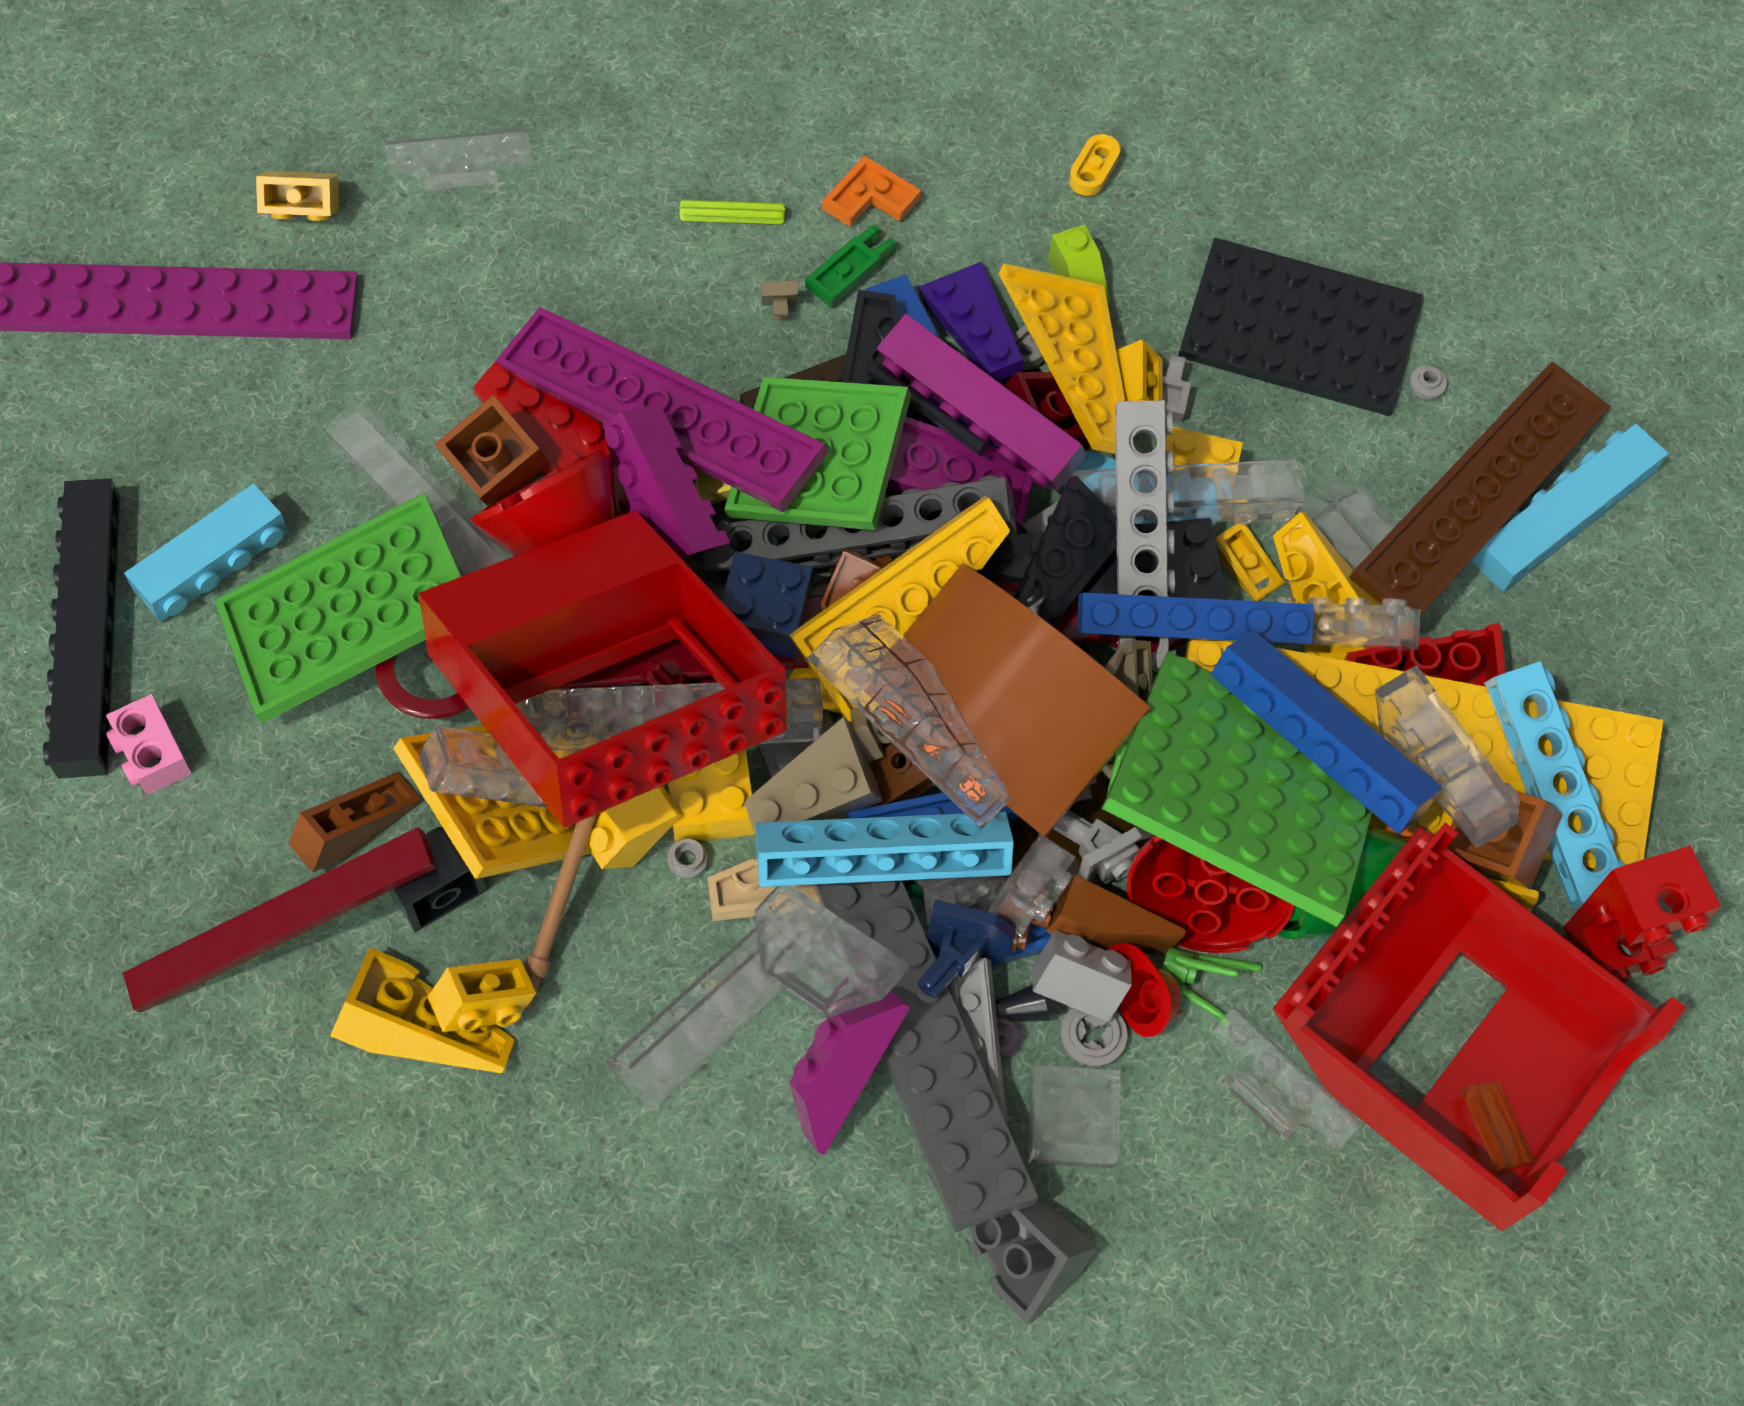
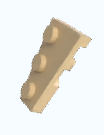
[707,858,822,921]

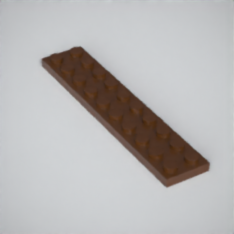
[1349,361,1611,628]

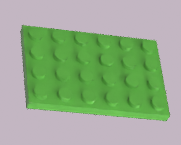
[215,493,463,723]

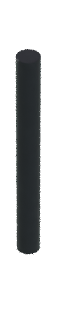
[867,363,989,456]

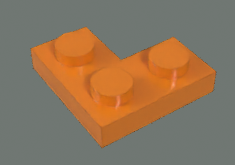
[822,155,922,227]

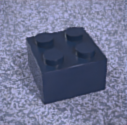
[722,552,813,658]

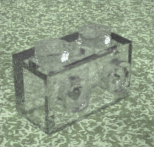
[987,834,1075,937]

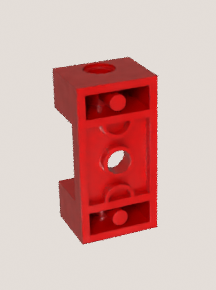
[1563,845,1721,983]

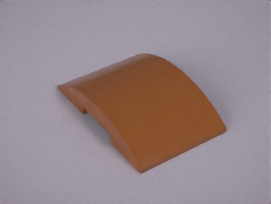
[860,563,1151,838]

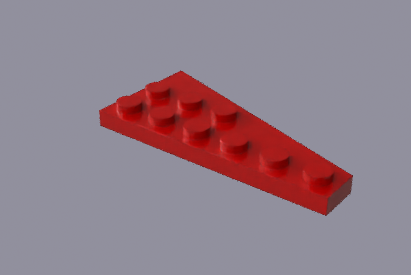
[473,362,630,517]

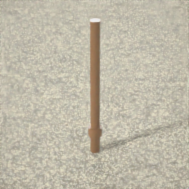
[524,814,597,1009]

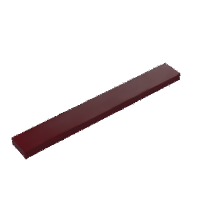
[122,827,437,1013]

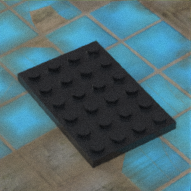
[1178,237,1423,417]

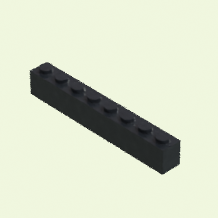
[43,478,120,779]

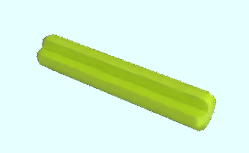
[679,199,785,225]

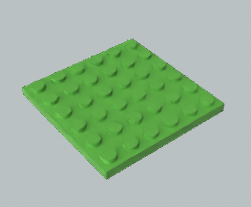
[1102,651,1372,927]

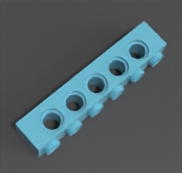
[1484,661,1624,910]
[756,812,1013,887]

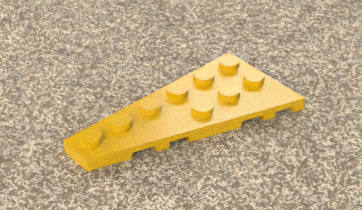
[998,263,1125,454]
[789,496,1010,722]

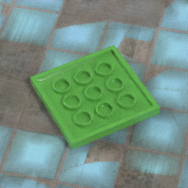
[724,377,911,530]

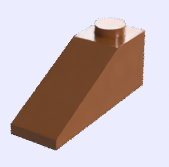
[288,772,422,873]
[1046,875,1186,953]

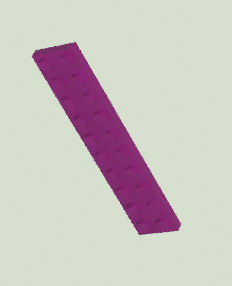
[0,262,359,339]
[495,307,829,512]

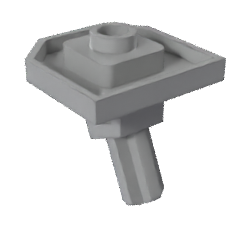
[1053,810,1154,887]

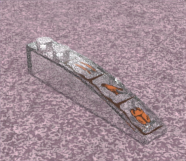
[807,614,1012,829]

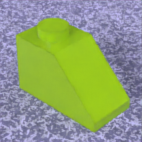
[1048,224,1110,304]

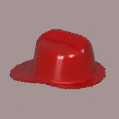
[1107,943,1182,1037]

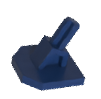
[918,899,1016,998]

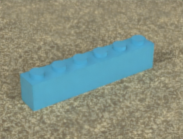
[1471,423,1669,593]

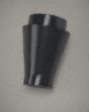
[996,984,1059,1024]

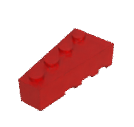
[1344,623,1506,687]

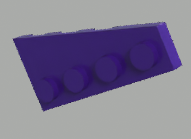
[919,261,1023,381]

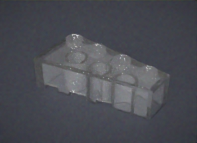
[1375,665,1520,848]

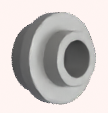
[1409,365,1447,400]
[667,839,708,879]

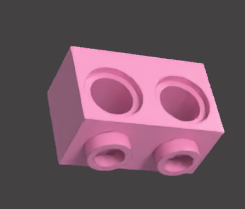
[106,694,192,795]

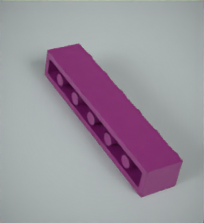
[877,313,1087,492]

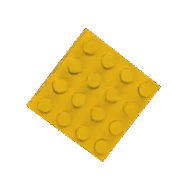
[393,725,591,879]

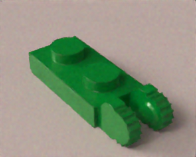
[805,225,898,308]

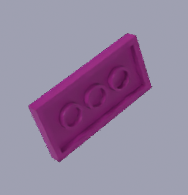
[887,417,1032,531]

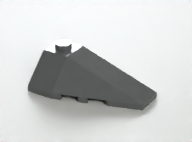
[927,1171,1097,1324]

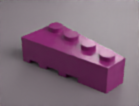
[602,403,731,562]

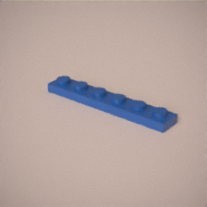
[1077,593,1314,645]

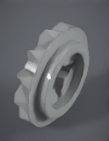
[1060,1008,1127,1069]

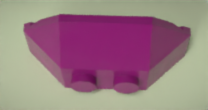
[790,987,910,1155]

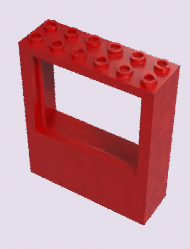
[418,510,787,828]

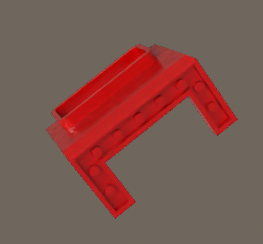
[1272,822,1686,1231]

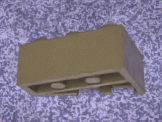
[744,717,883,836]

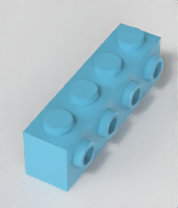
[124,483,289,622]

